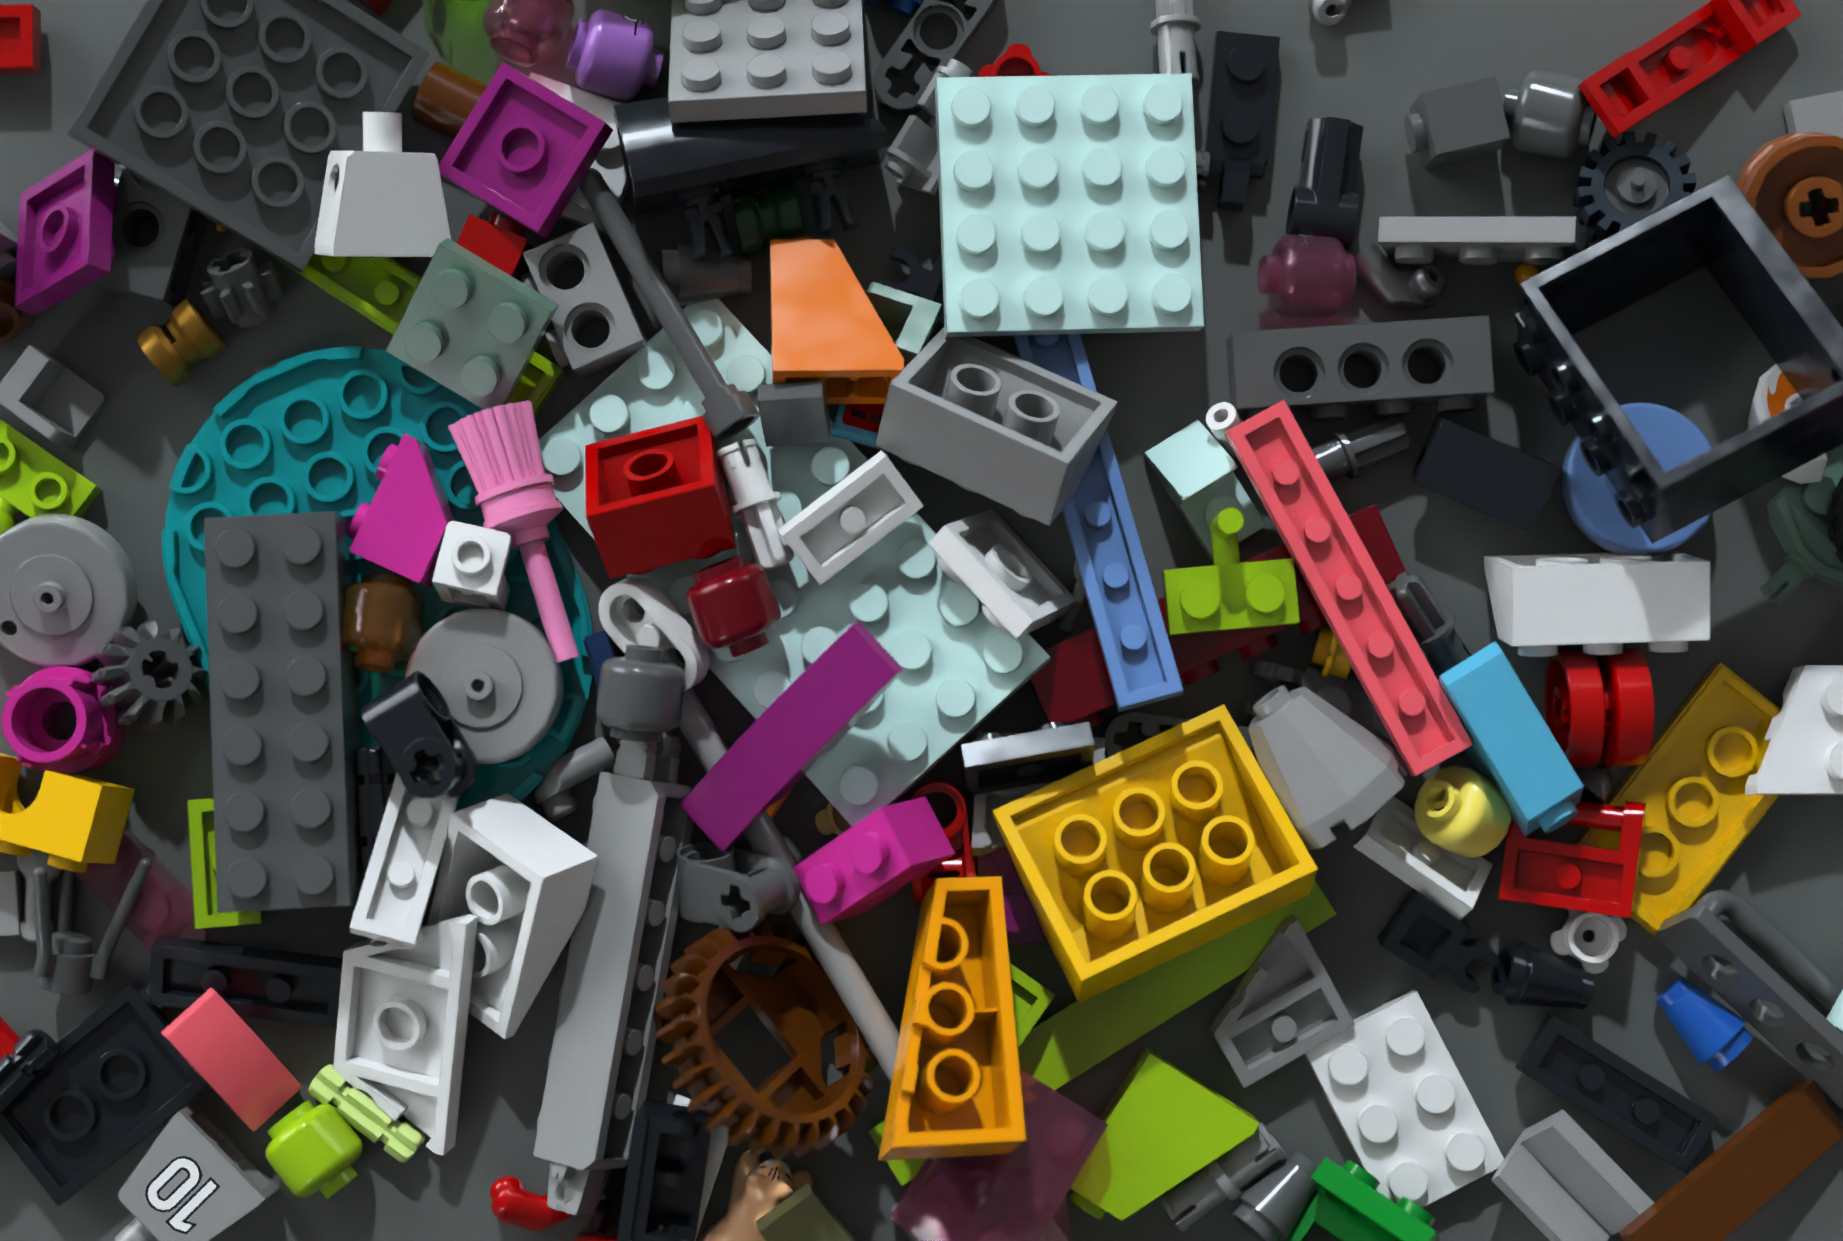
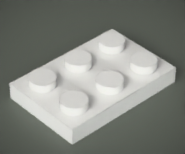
[1304,989,1504,1208]

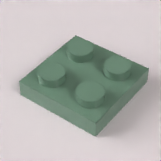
[386,238,559,410]

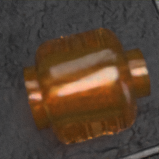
[342,574,426,673]

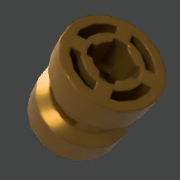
[136,298,228,387]

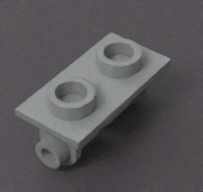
[885,58,972,195]

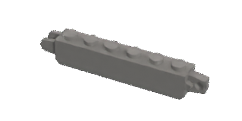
[533,731,694,1215]

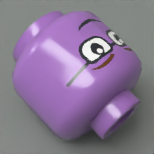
[566,10,664,101]

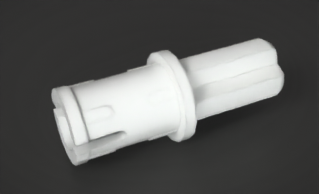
[717,438,794,570]

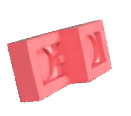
[161,987,302,1132]

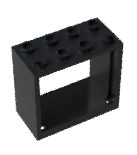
[1513,175,1843,544]

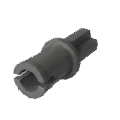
[1311,416,1411,481]
[1387,571,1474,677]

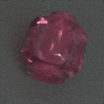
[482,0,576,66]
[1257,234,1356,319]

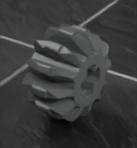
[90,620,208,732]

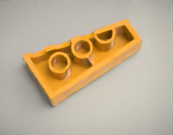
[878,876,1026,1161]

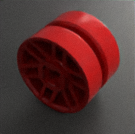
[1544,648,1654,768]

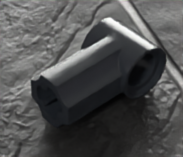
[1285,117,1364,250]

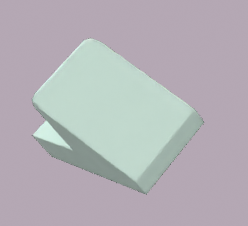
[1144,420,1266,560]

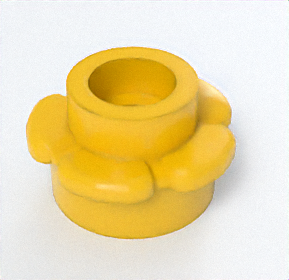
[1311,626,1351,679]

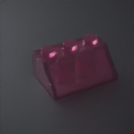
[890,1068,1108,1241]

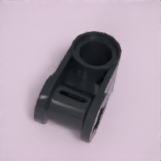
[361,670,478,798]

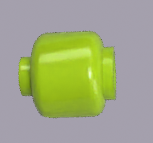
[265,1100,363,1200]

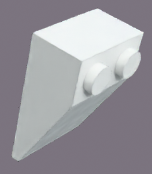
[427,793,598,1040]

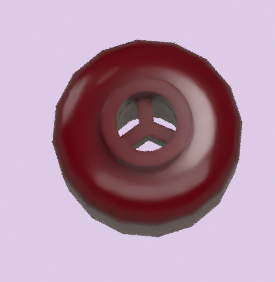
[685,555,781,657]

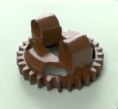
[653,919,879,1160]

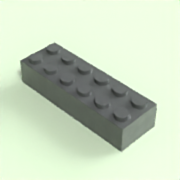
[204,511,365,913]

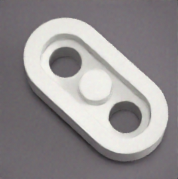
[598,576,710,692]

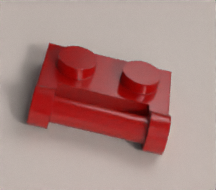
[1498,800,1646,919]

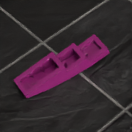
[679,621,904,852]

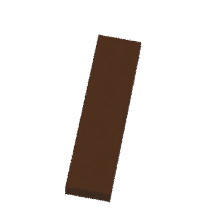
[1619,1080,1843,1241]

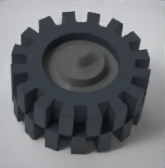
[1573,131,1697,243]

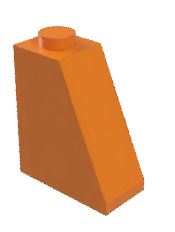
[770,236,904,405]

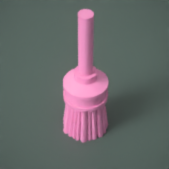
[448,400,580,664]

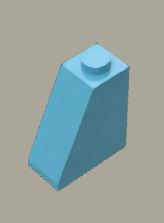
[1439,641,1584,836]

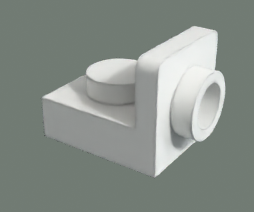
[432,521,512,611]

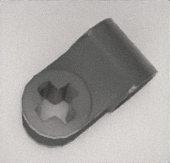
[677,841,801,932]

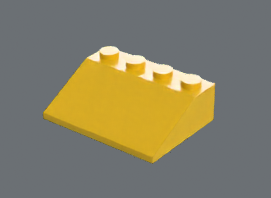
[993,704,1318,1003]

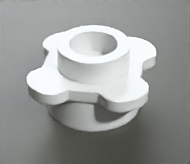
[1550,910,1627,974]

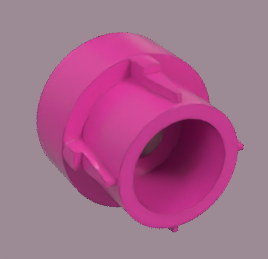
[2,666,127,774]

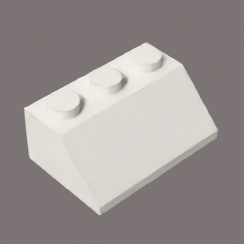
[1484,550,1710,657]

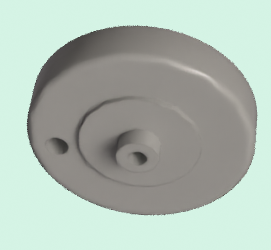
[0,514,138,668]
[405,608,564,764]

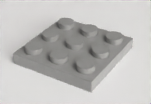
[668,0,867,123]

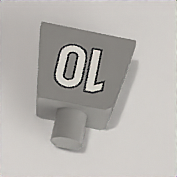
[114,1102,281,1241]

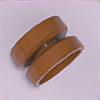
[1735,132,1843,278]

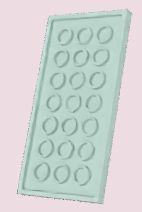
[539,298,1051,826]

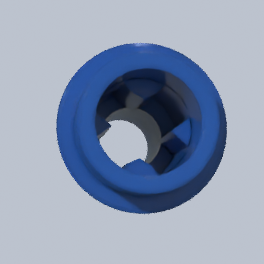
[1654,975,1754,1072]

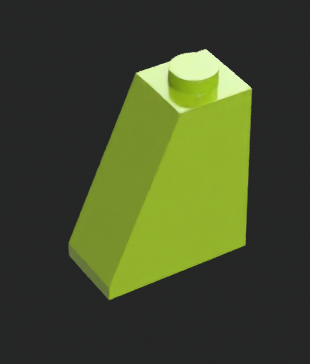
[1063,1046,1260,1221]

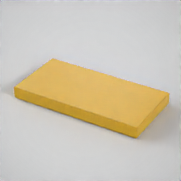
[1573,662,1781,940]

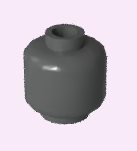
[1503,70,1597,159]
[596,645,685,742]

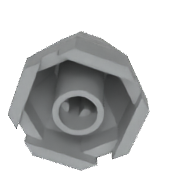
[1248,685,1408,850]

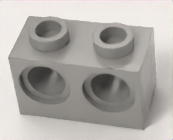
[520,223,648,379]

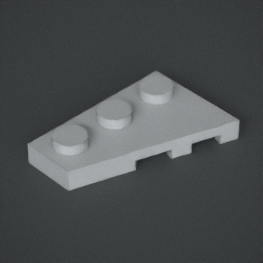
[1378,217,1587,265]

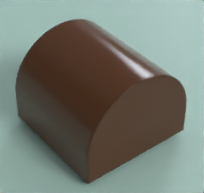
[412,62,488,140]

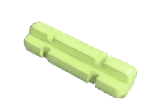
[308,1064,425,1163]

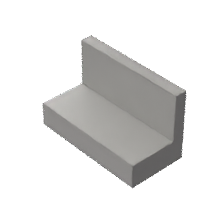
[1491,1110,1654,1241]

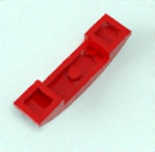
[1577,0,1802,139]

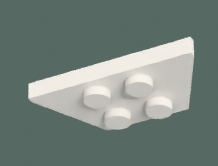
[1745,665,1843,795]
[333,914,478,1156]

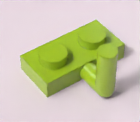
[1162,507,1300,636]

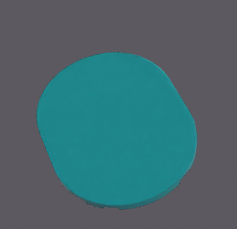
[161,346,595,812]

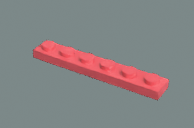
[1224,400,1473,776]

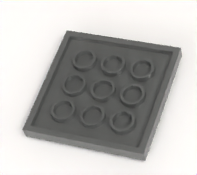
[68,0,430,272]

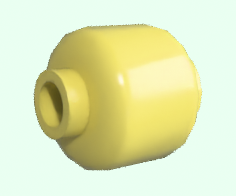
[1414,766,1512,858]

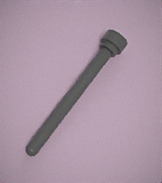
[579,168,760,441]

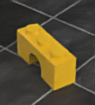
[0,753,135,873]

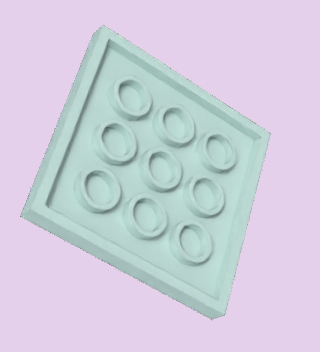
[935,73,1204,337]

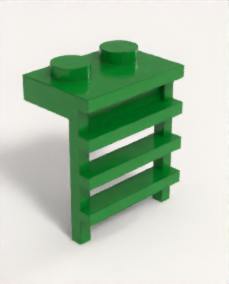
[1286,1157,1440,1241]

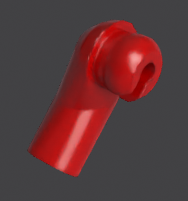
[489,1176,574,1232]

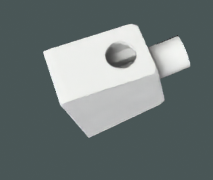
[314,112,451,257]

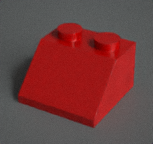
[585,416,736,579]

